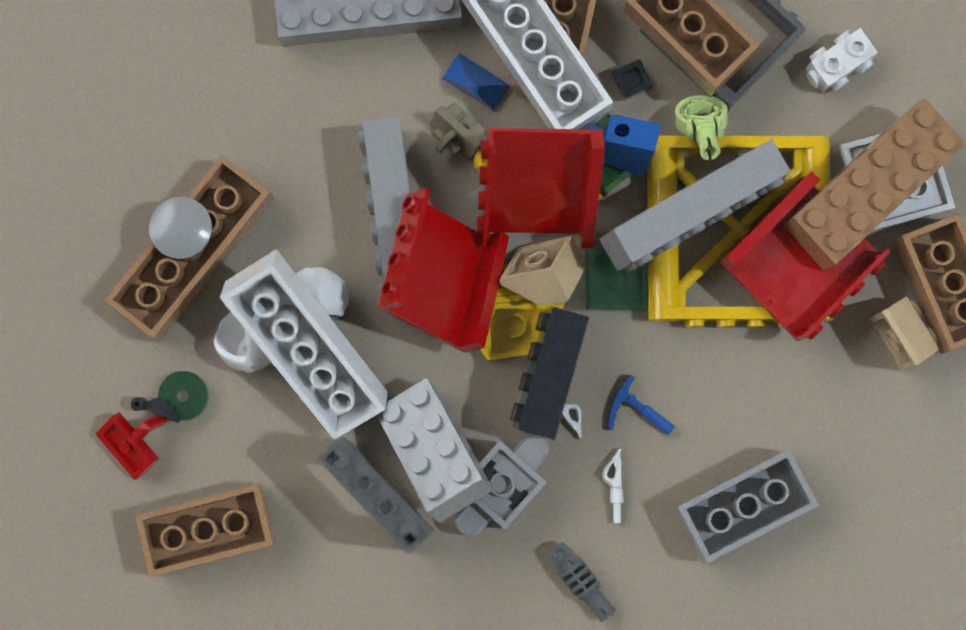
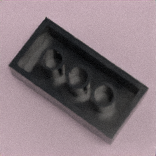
[509,307,590,440]

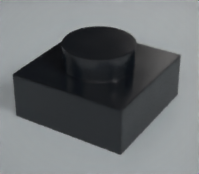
[612,59,653,101]

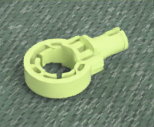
[675,95,728,160]

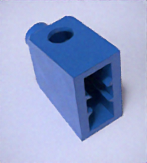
[587,115,662,177]

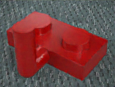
[95,412,167,481]

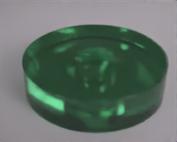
[158,371,209,421]

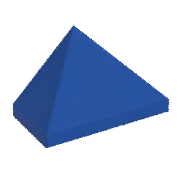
[443,53,510,111]

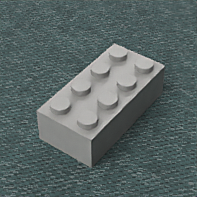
[377,377,493,523]
[674,449,819,563]

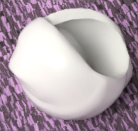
[296,267,350,320]
[214,312,272,374]

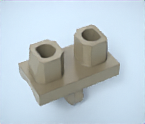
[429,103,486,161]

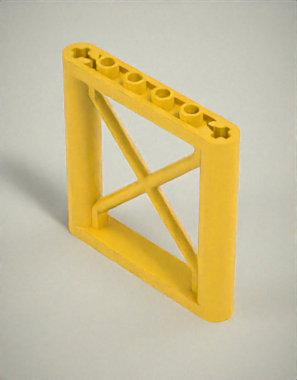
[647,136,834,328]

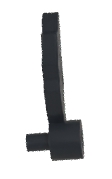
[131,397,181,423]

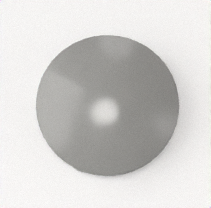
[149,197,212,259]

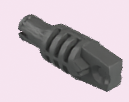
[548,542,616,622]

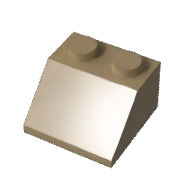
[499,236,587,306]
[869,296,940,371]

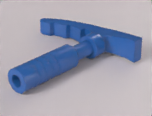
[608,375,675,435]

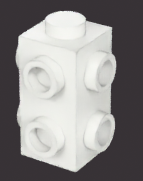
[805,28,878,93]

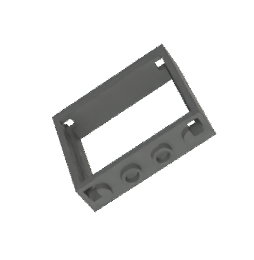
[639,0,806,113]
[318,436,435,554]

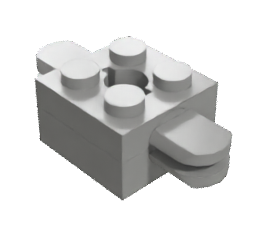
[455,434,549,536]

